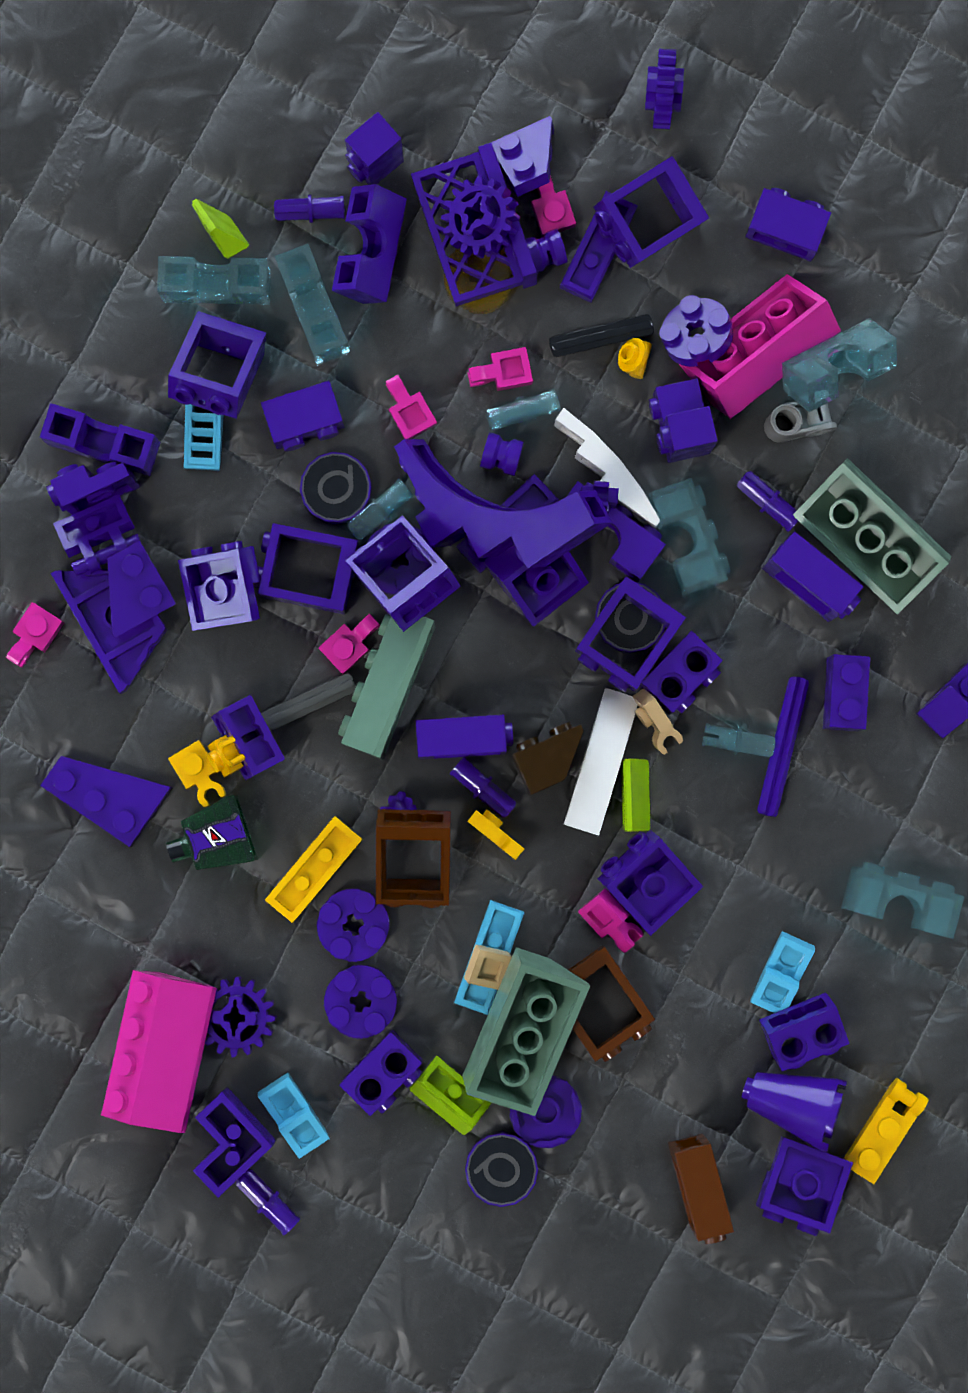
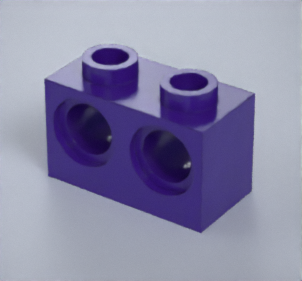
[640,630,723,715]
[211,695,285,780]
[759,992,850,1072]
[339,1029,423,1116]

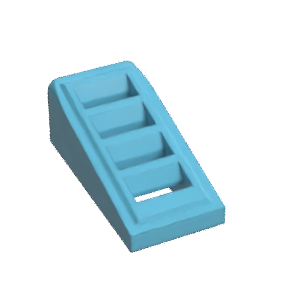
[184,400,224,471]

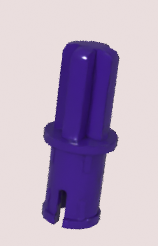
[274,194,345,223]
[737,471,798,532]
[450,757,516,818]
[236,1169,301,1236]

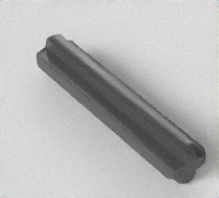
[261,673,356,731]

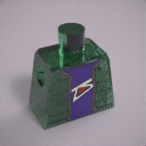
[166,794,258,870]

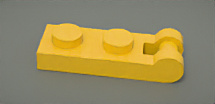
[843,1078,929,1184]

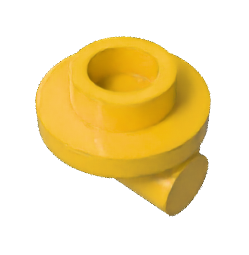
[618,338,652,379]

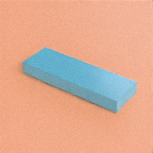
[454,900,524,1015]

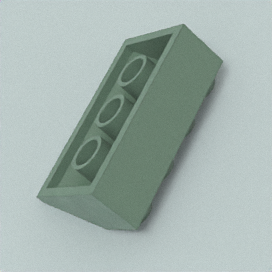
[793,458,952,615]
[338,614,436,760]
[462,947,590,1116]

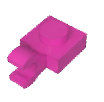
[531,175,576,237]
[467,347,533,391]
[385,375,437,439]
[6,602,64,668]
[318,614,380,674]
[578,888,644,953]

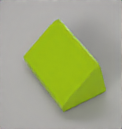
[192,199,249,259]
[621,759,650,832]
[409,1055,491,1135]

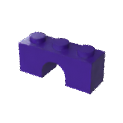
[332,184,407,304]
[39,403,161,476]
[566,481,666,582]

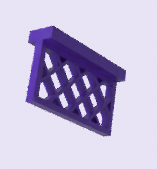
[411,142,537,307]

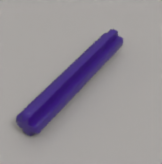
[757,676,809,817]

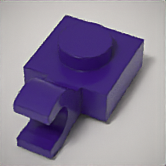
[580,481,619,513]

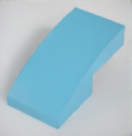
[750,931,815,1013]
[257,1072,330,1159]

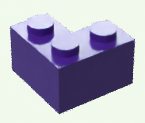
[649,378,718,463]
[193,1087,276,1198]

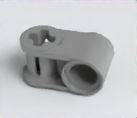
[764,393,837,443]

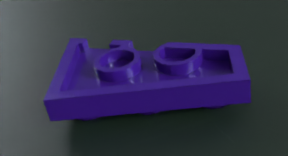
[40,756,173,847]

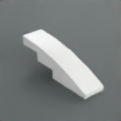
[554,408,660,529]
[563,688,638,836]

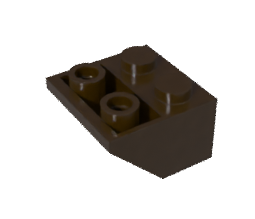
[512,721,584,796]

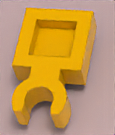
[207,735,245,778]
[168,740,226,808]
[467,809,524,860]

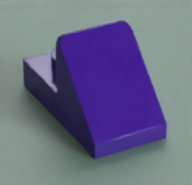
[916,662,968,739]

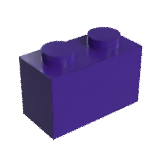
[345,112,404,185]
[745,188,831,261]
[261,381,345,452]
[823,654,870,731]

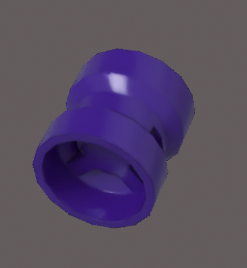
[526,229,568,273]
[480,432,524,476]

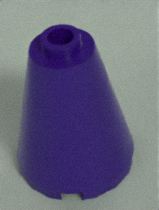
[742,1072,847,1152]

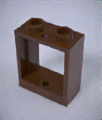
[376,809,451,908]
[568,945,655,1062]
[668,1133,734,1244]

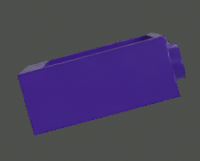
[593,156,709,268]
[168,311,266,419]
[345,515,461,632]
[254,523,360,615]
[762,531,864,622]
[575,577,686,692]
[416,715,513,760]

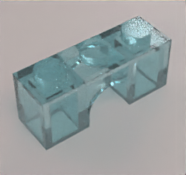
[274,243,350,365]
[157,256,271,305]
[782,318,897,412]
[648,478,730,598]
[841,862,964,939]

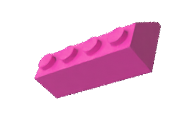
[679,274,841,419]
[101,970,217,1133]

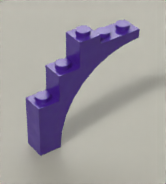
[394,439,613,569]

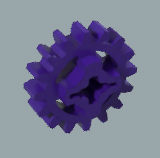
[645,49,684,130]
[441,176,520,258]
[205,976,277,1057]

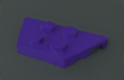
[51,569,167,694]

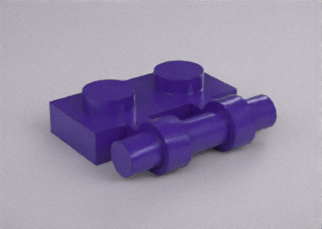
[53,494,142,576]

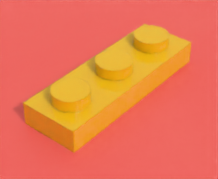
[265,816,363,923]

